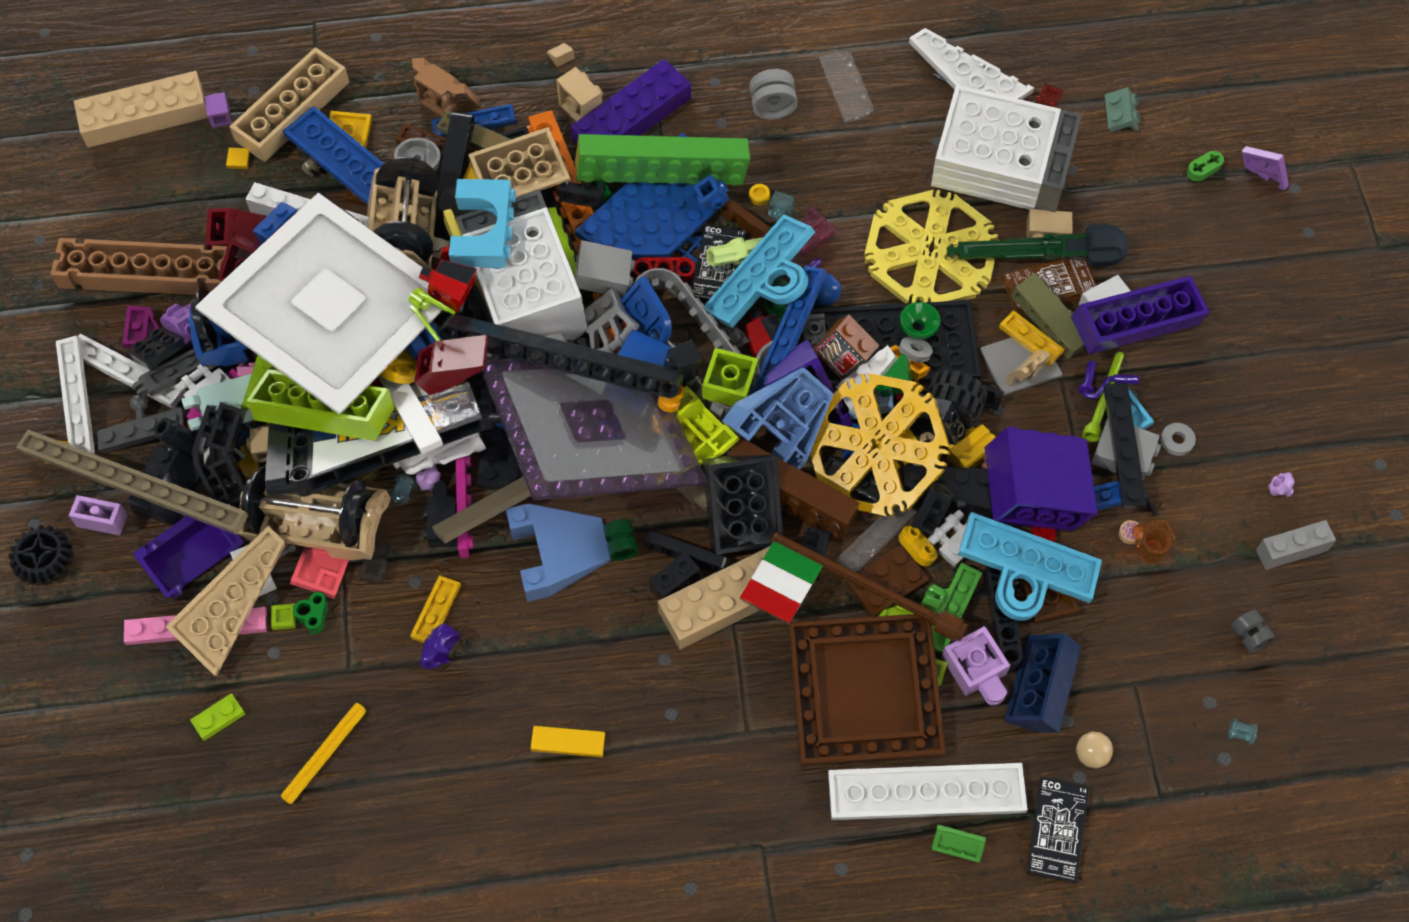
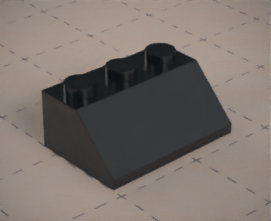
[127,444,201,526]

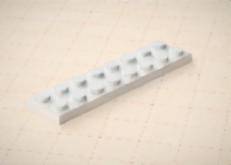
[828,763,1027,820]

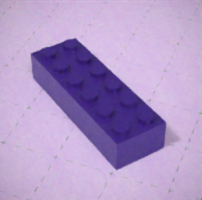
[570,59,691,145]
[1071,276,1210,355]

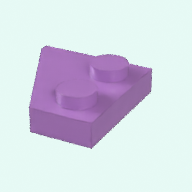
[1242,146,1289,190]

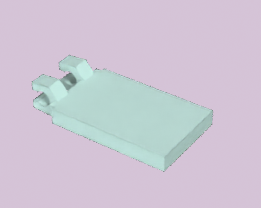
[181,374,255,432]

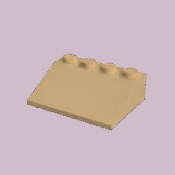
[469,127,571,197]

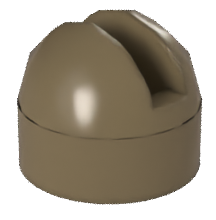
[301,158,320,177]

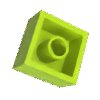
[702,348,758,406]

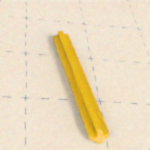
[281,703,366,804]

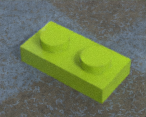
[190,693,246,741]

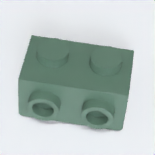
[1105,87,1141,132]

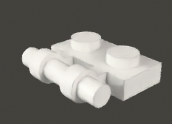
[175,364,230,412]
[927,510,967,568]

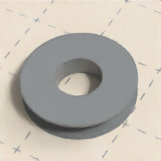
[899,337,933,362]
[1161,423,1196,456]

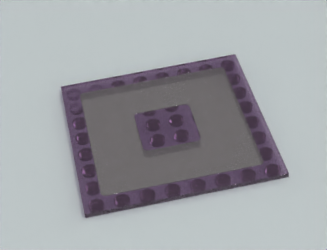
[482,353,708,500]

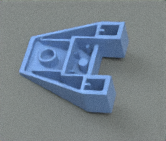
[722,367,833,470]
[506,504,611,602]

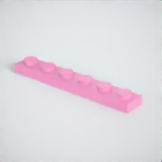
[124,607,267,645]

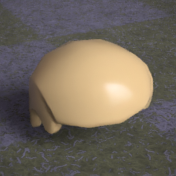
[1076,731,1113,769]

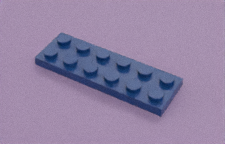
[283,106,384,205]

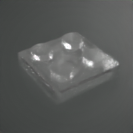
[425,382,482,434]

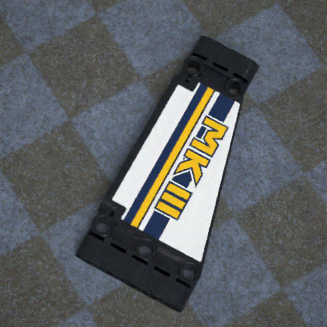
[265,367,520,497]

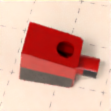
[419,260,477,313]
[746,310,779,358]

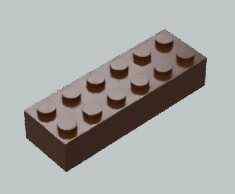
[728,437,860,541]

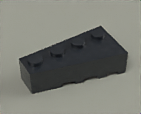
[901,465,993,520]

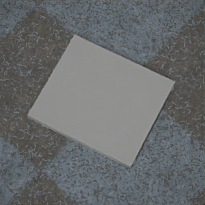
[979,328,1063,396]

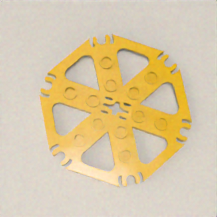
[810,373,950,517]

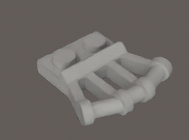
[584,288,640,354]

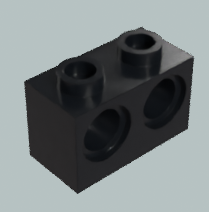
[649,552,700,600]

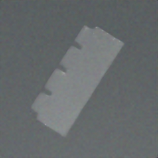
[819,51,874,123]

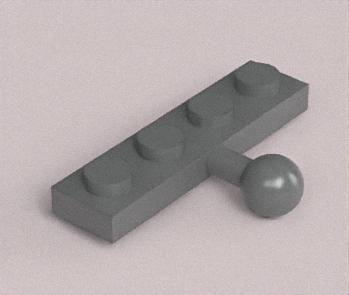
[97,395,187,454]

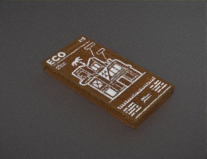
[1002,259,1097,313]

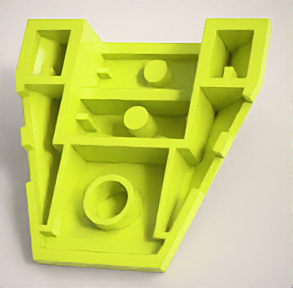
[631,386,740,486]

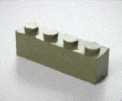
[1010,273,1085,360]

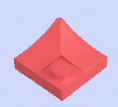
[290,547,349,599]

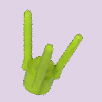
[408,287,456,341]

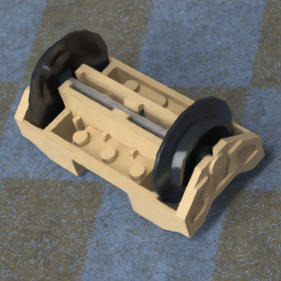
[367,157,438,269]
[238,466,391,560]

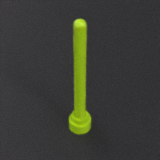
[1082,351,1124,442]

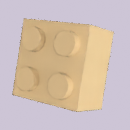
[556,67,603,122]

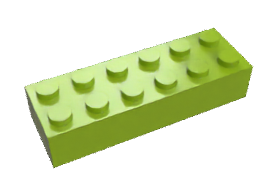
[246,369,395,441]

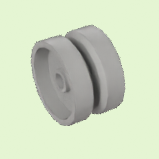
[749,69,798,120]
[394,138,441,181]

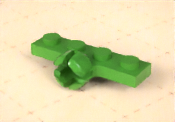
[921,562,982,654]

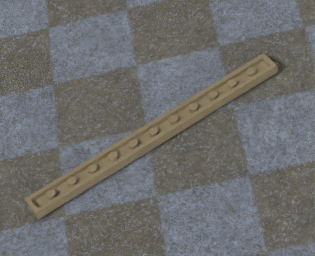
[16,430,249,535]

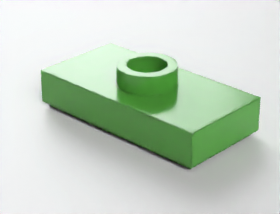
[931,825,986,863]

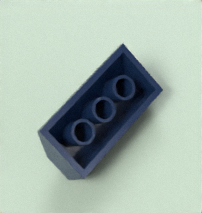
[1004,633,1081,733]

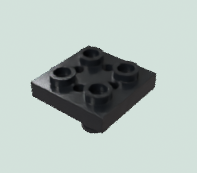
[126,327,186,370]

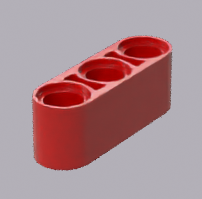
[633,257,695,282]

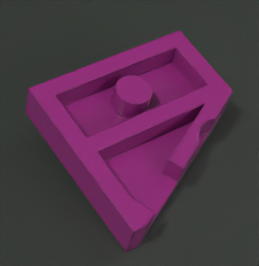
[122,306,159,348]

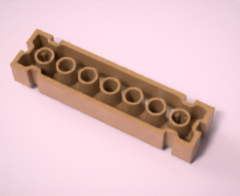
[50,238,227,295]

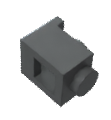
[802,314,826,348]

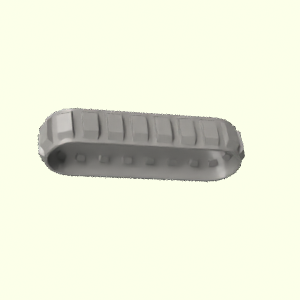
[632,268,757,425]

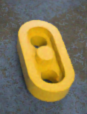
[898,525,938,567]

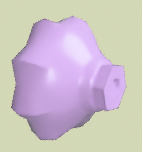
[416,465,441,491]
[1268,472,1295,497]

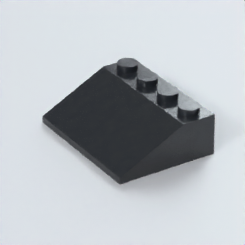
[702,455,783,555]

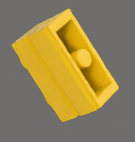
[947,424,996,468]

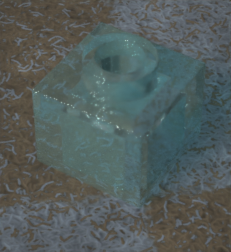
[768,191,795,220]

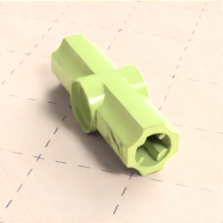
[706,237,763,267]

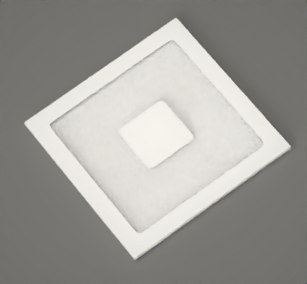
[195,193,443,415]

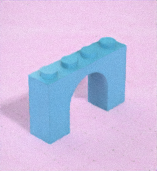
[449,179,516,268]

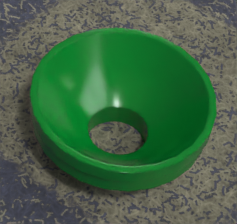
[900,302,940,339]

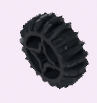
[8,525,74,586]

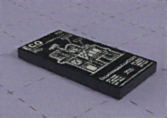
[691,224,746,303]
[1026,777,1089,884]

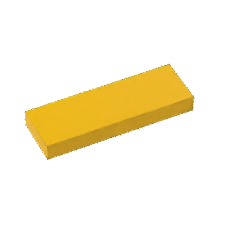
[999,310,1065,367]
[410,575,461,643]
[531,726,605,758]

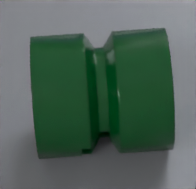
[603,519,639,561]

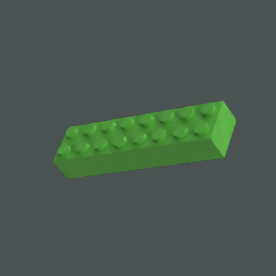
[575,134,750,185]

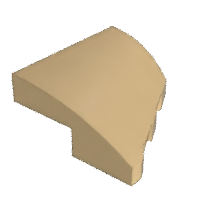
[1005,350,1050,386]

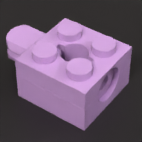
[941,626,1010,705]

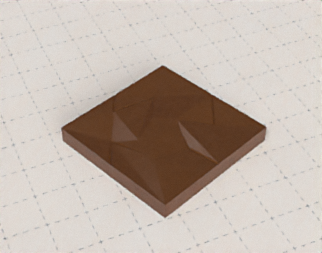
[788,614,946,767]

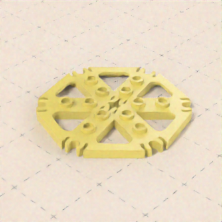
[864,190,999,304]

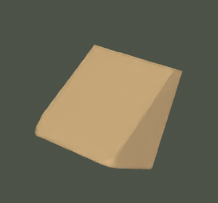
[547,43,575,67]

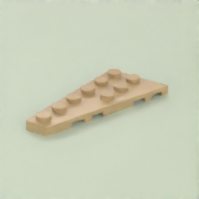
[166,526,286,677]

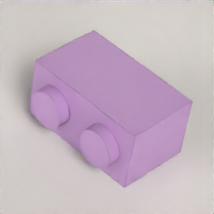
[69,495,128,536]

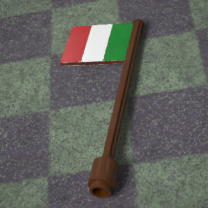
[740,532,969,642]

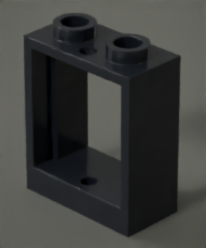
[899,393,964,445]

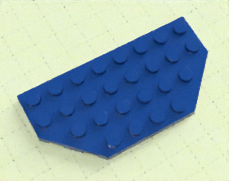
[575,133,720,260]

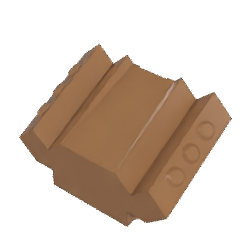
[412,57,480,117]

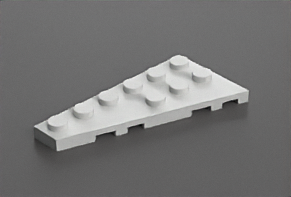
[909,28,1034,100]

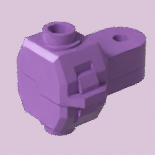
[160,303,192,347]

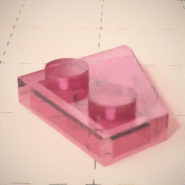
[799,206,836,256]

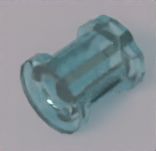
[390,475,415,504]
[1228,718,1258,745]

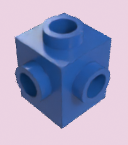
[694,175,730,211]

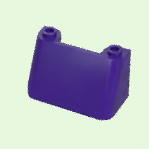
[764,340,853,442]
[132,516,244,599]

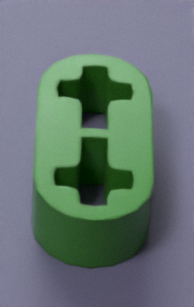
[1187,151,1224,181]

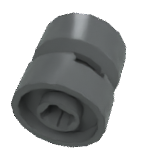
[1231,609,1276,654]

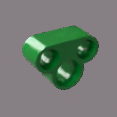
[293,592,328,635]

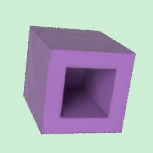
[204,92,233,128]

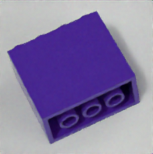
[984,427,1098,532]

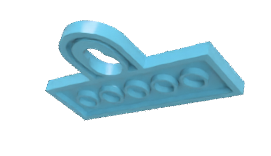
[704,214,815,328]
[958,512,1102,621]

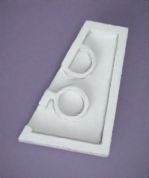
[835,345,898,415]

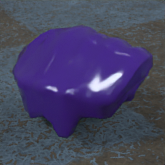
[420,624,461,669]

